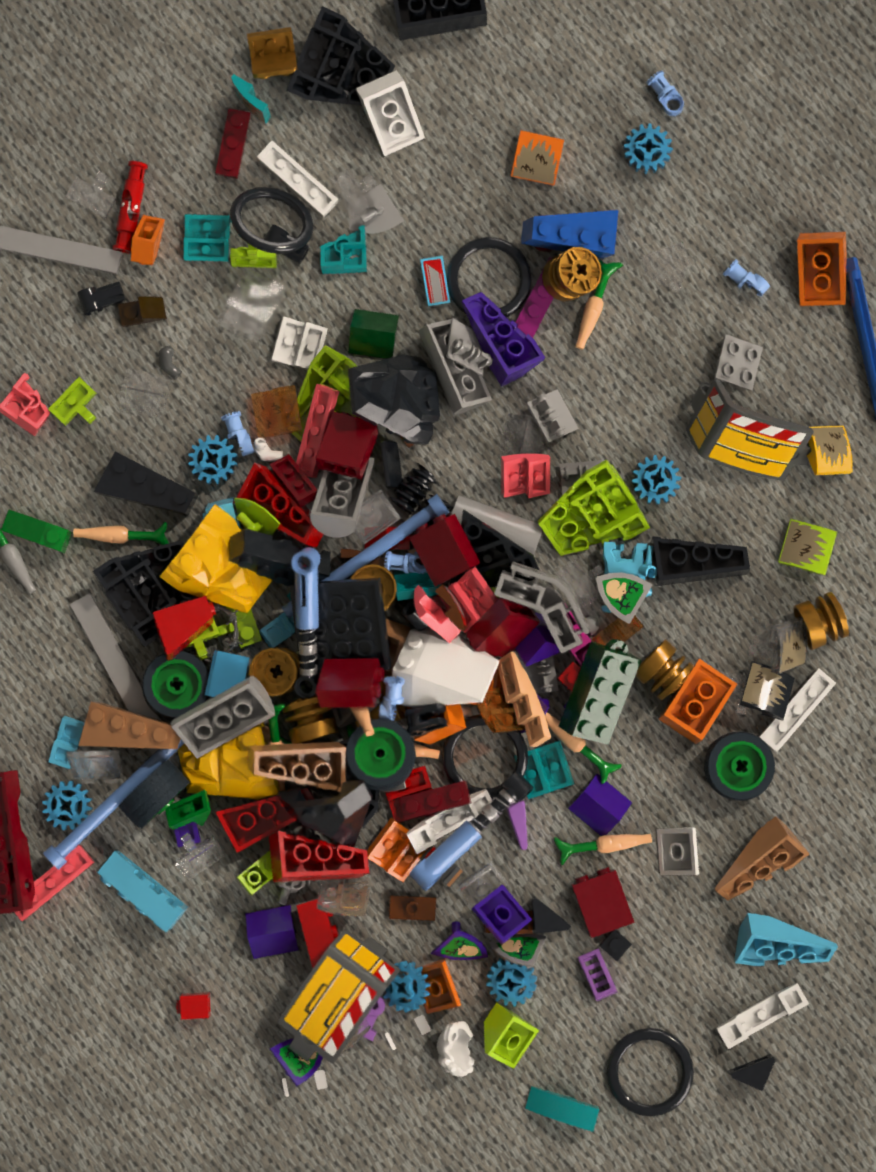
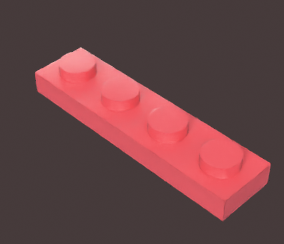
[296,384,339,478]
[15,845,95,921]

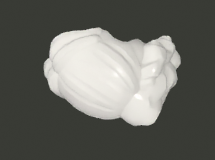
[437,1021,474,1077]

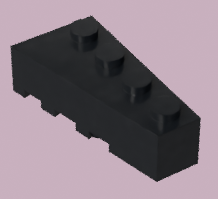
[392,0,487,41]
[94,451,198,516]
[229,528,331,587]
[651,536,750,586]

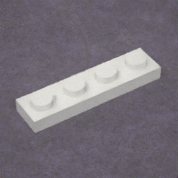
[257,141,339,218]
[759,668,836,752]

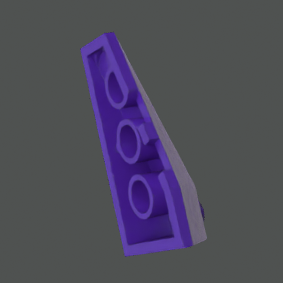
[461,292,545,387]

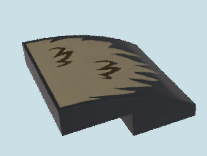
[740,661,795,721]

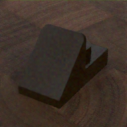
[118,296,167,327]

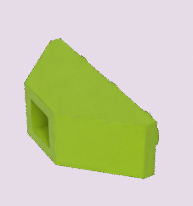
[236,851,273,895]

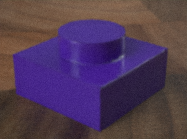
[174,822,201,847]

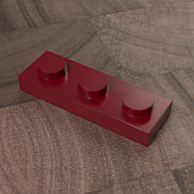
[215,108,251,179]
[270,454,318,508]
[399,781,472,821]

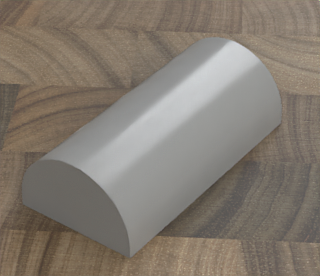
[418,318,492,415]
[310,458,374,538]
[451,495,543,555]
[171,676,275,758]

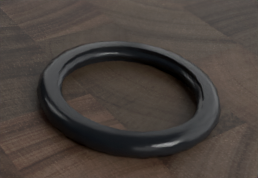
[230,187,314,254]
[446,237,532,317]
[442,714,529,799]
[606,1028,694,1117]

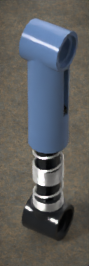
[291,547,321,699]
[409,771,534,891]

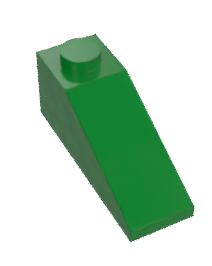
[1,510,73,554]

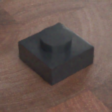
[599,930,632,961]

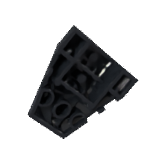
[286,6,395,106]
[348,355,440,445]
[92,540,194,647]

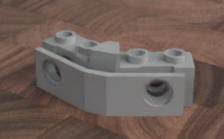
[494,561,590,654]

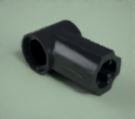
[264,224,310,264]
[77,282,126,315]
[394,598,428,630]

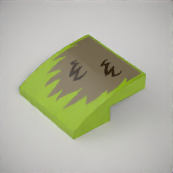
[778,519,837,576]

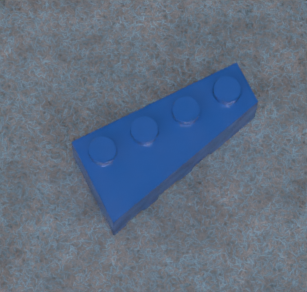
[521,210,618,259]

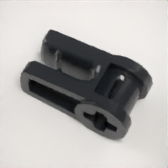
[404,703,448,737]

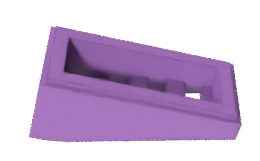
[506,801,528,850]
[577,948,618,1001]

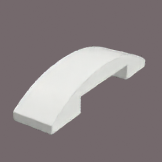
[406,789,493,854]
[717,983,809,1049]

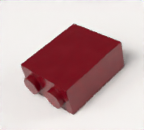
[316,411,378,479]
[410,514,480,586]
[466,597,540,657]
[316,658,385,708]
[571,867,635,938]

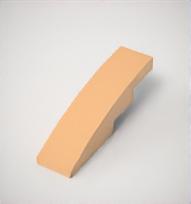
[498,652,551,747]

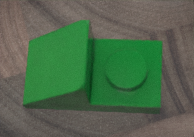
[165,790,211,830]

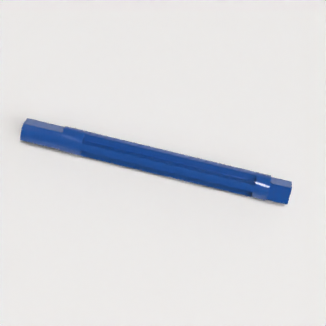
[846,257,876,417]

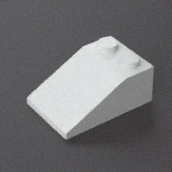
[356,70,425,156]

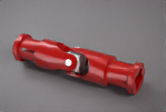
[112,161,148,254]

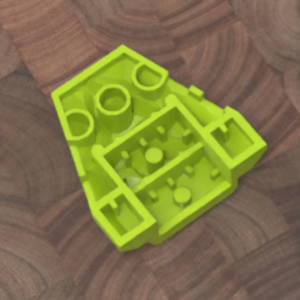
[538,460,650,556]

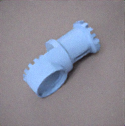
[646,70,684,116]
[723,259,770,297]
[221,411,255,456]
[384,551,427,574]
[379,676,405,721]

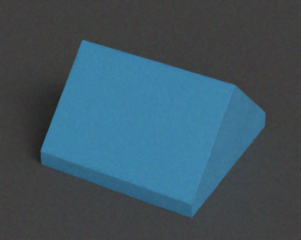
[205,650,250,697]

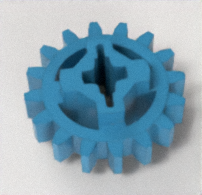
[623,123,673,174]
[188,435,238,485]
[631,455,681,505]
[42,781,93,831]
[486,958,537,1007]
[383,961,431,1012]

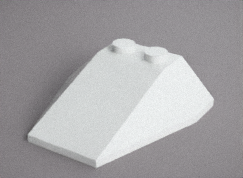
[392,626,499,708]

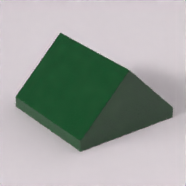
[348,309,399,359]

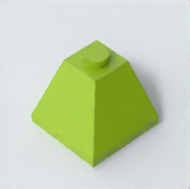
[484,1003,539,1069]

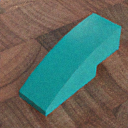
[525,1086,600,1132]

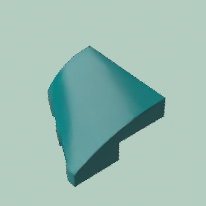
[320,225,367,274]

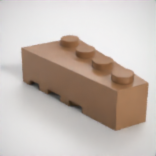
[78,702,181,749]
[248,742,346,792]

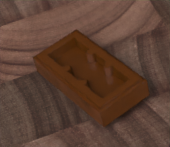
[389,895,436,921]

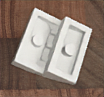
[270,316,328,370]

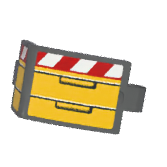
[686,380,814,481]
[278,929,400,1063]

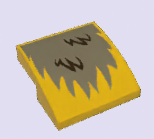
[807,426,852,475]

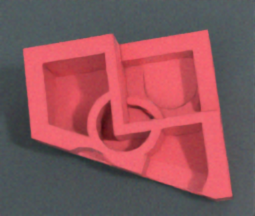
[0,373,50,436]
[414,585,461,643]

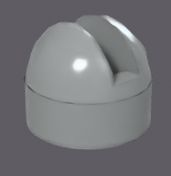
[585,616,599,636]

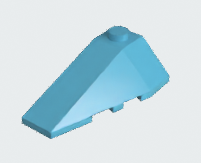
[735,913,838,966]

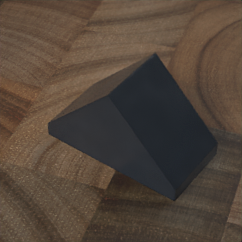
[531,896,571,934]
[728,1054,775,1091]

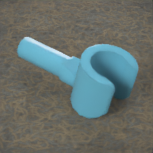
[639,546,657,578]

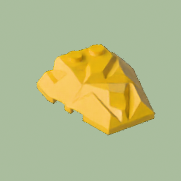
[160,504,272,613]
[178,722,280,799]

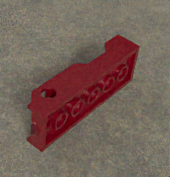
[0,770,35,914]

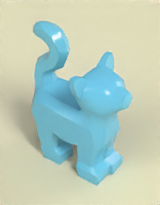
[601,542,652,613]

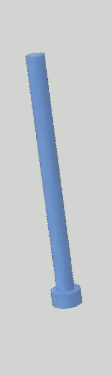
[282,494,450,618]
[43,739,184,869]

